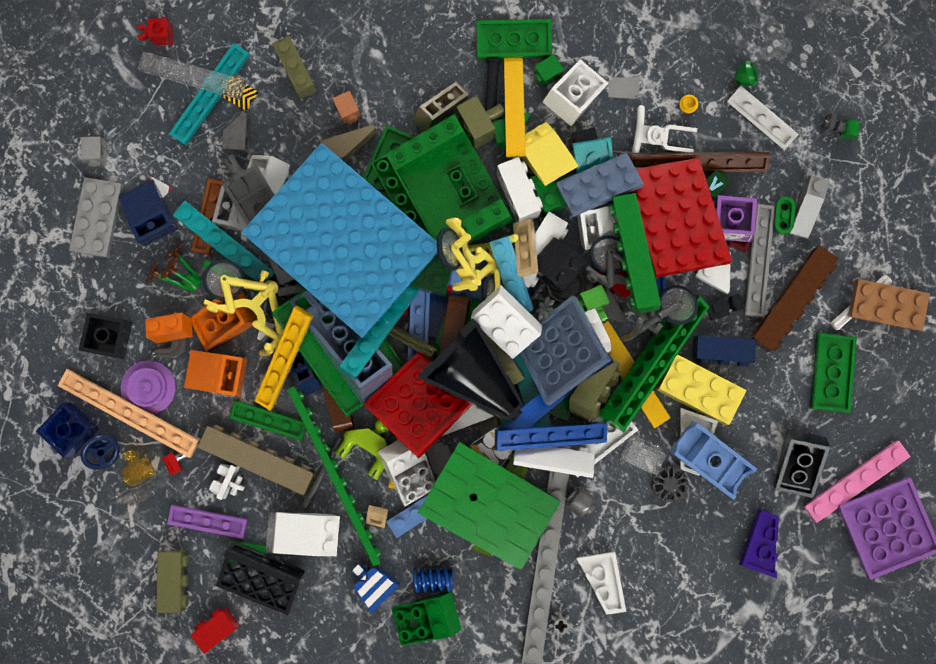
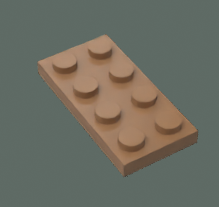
[848,279,930,331]

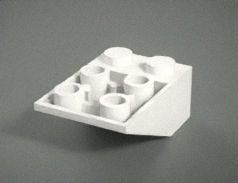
[577,203,618,250]
[378,440,436,506]

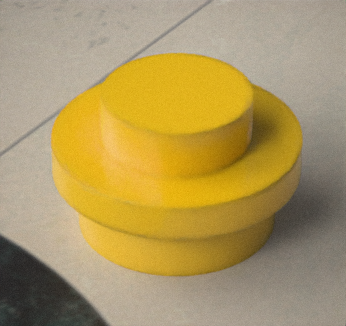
[679,95,698,114]

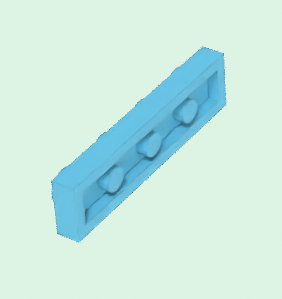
[489,236,533,311]

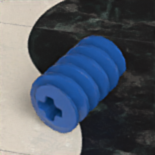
[413,567,453,593]

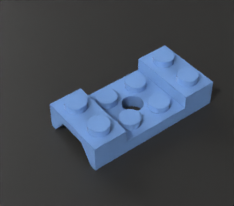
[669,420,757,500]

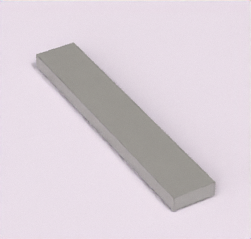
[743,204,775,318]

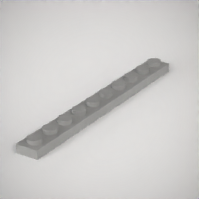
[522,471,569,664]

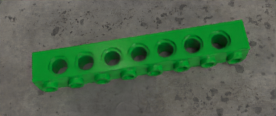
[598,292,709,432]

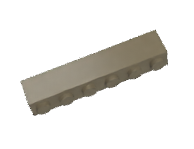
[197,424,316,495]

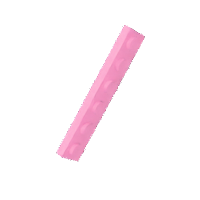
[803,441,911,523]

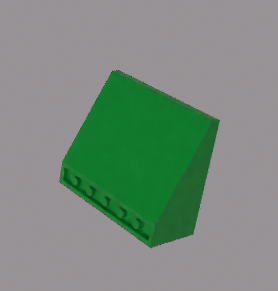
[371,114,515,253]

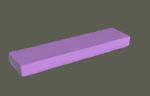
[167,505,248,539]

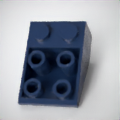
[119,179,178,246]

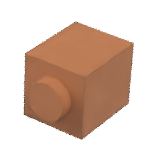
[332,91,361,124]

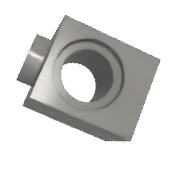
[81,136,107,167]

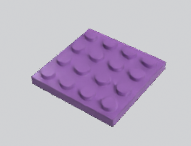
[838,477,936,580]

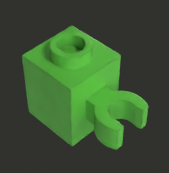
[578,285,610,322]

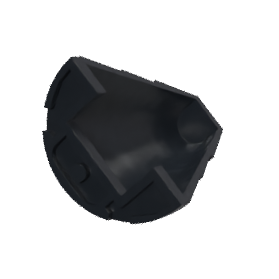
[418,318,523,422]

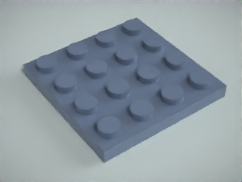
[520,295,611,406]

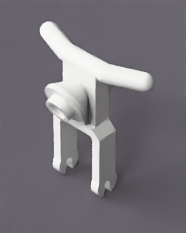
[631,105,698,153]

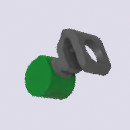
[822,113,861,140]

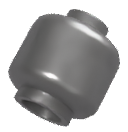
[566,488,595,517]

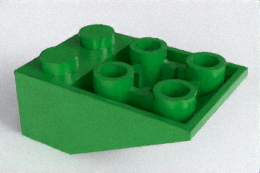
[391,592,462,646]

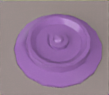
[120,360,176,415]

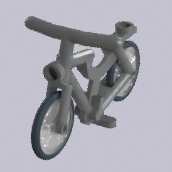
[585,235,698,342]

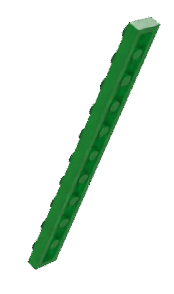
[287,386,382,566]

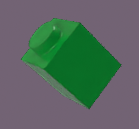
[533,54,564,87]

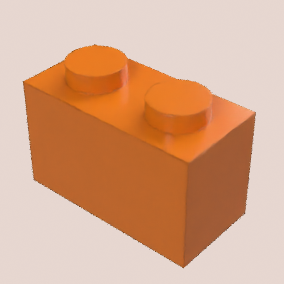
[145,312,193,344]

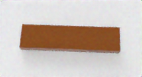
[191,178,225,256]

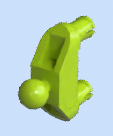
[335,420,388,480]

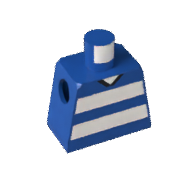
[352,563,400,613]

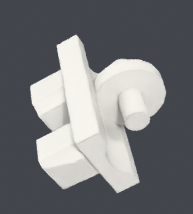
[209,463,245,500]

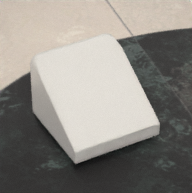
[257,322,276,342]

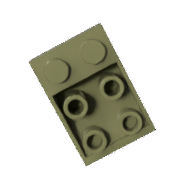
[569,361,621,423]

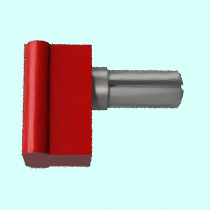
[162,453,187,476]

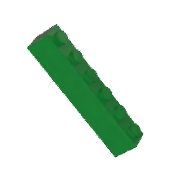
[609,193,661,314]

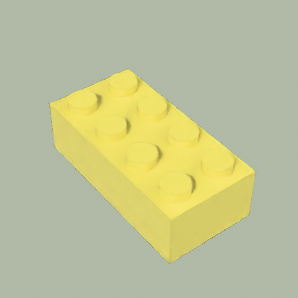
[655,355,747,425]

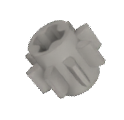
[548,611,573,638]

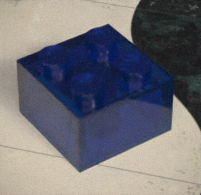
[36,402,99,458]

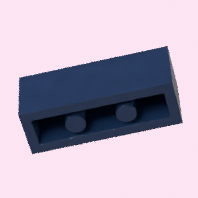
[693,335,756,367]

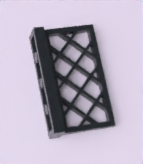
[216,541,305,616]

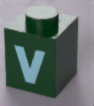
[706,170,730,200]

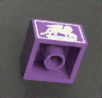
[715,195,757,242]

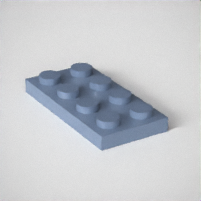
[556,153,644,217]

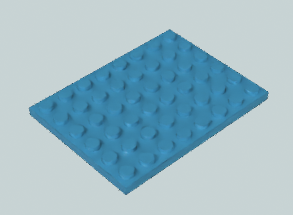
[241,143,438,338]

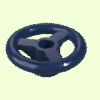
[80,434,120,470]

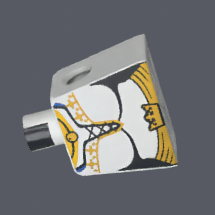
[469,428,513,466]

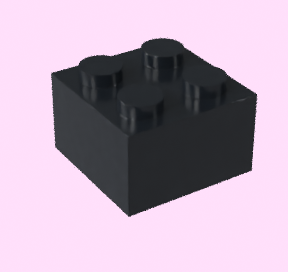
[78,312,132,359]

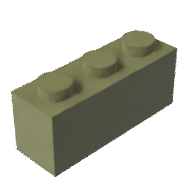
[272,35,317,100]
[156,550,189,613]

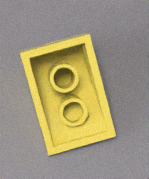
[520,122,578,186]

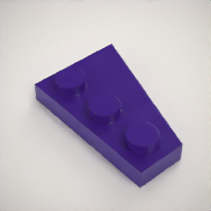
[739,509,779,579]

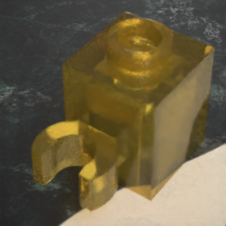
[121,450,157,487]

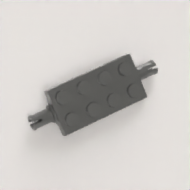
[222,154,275,225]

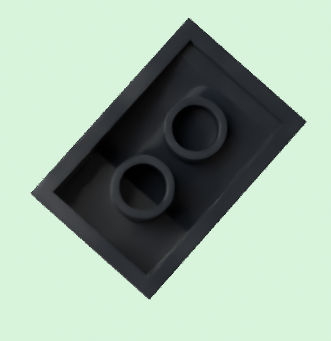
[775,429,830,498]

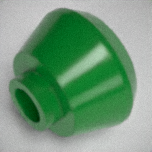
[734,61,758,86]

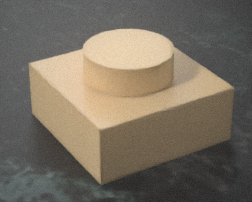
[366,505,388,528]

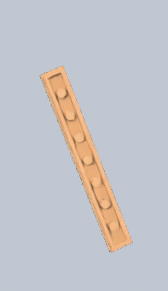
[58,369,200,458]

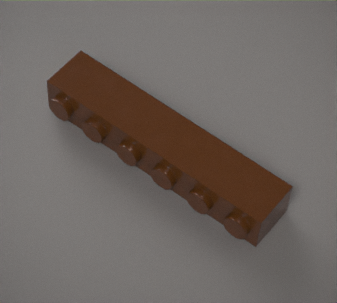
[749,245,839,352]

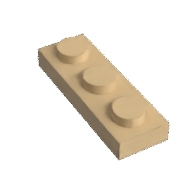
[513,219,538,277]

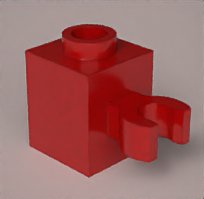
[137,18,173,45]

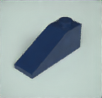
[291,351,322,396]

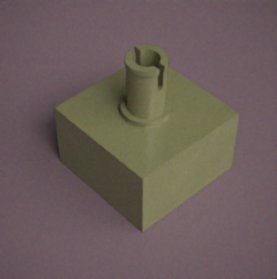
[456,96,505,149]

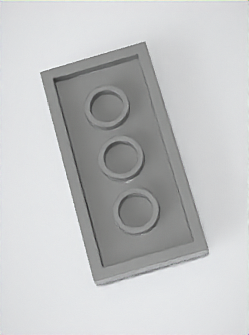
[69,177,124,258]

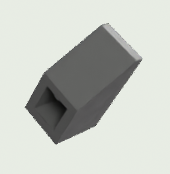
[603,289,628,325]

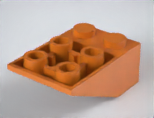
[184,350,248,397]

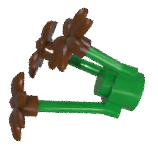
[146,244,202,293]

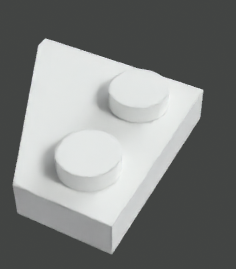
[695,252,731,295]

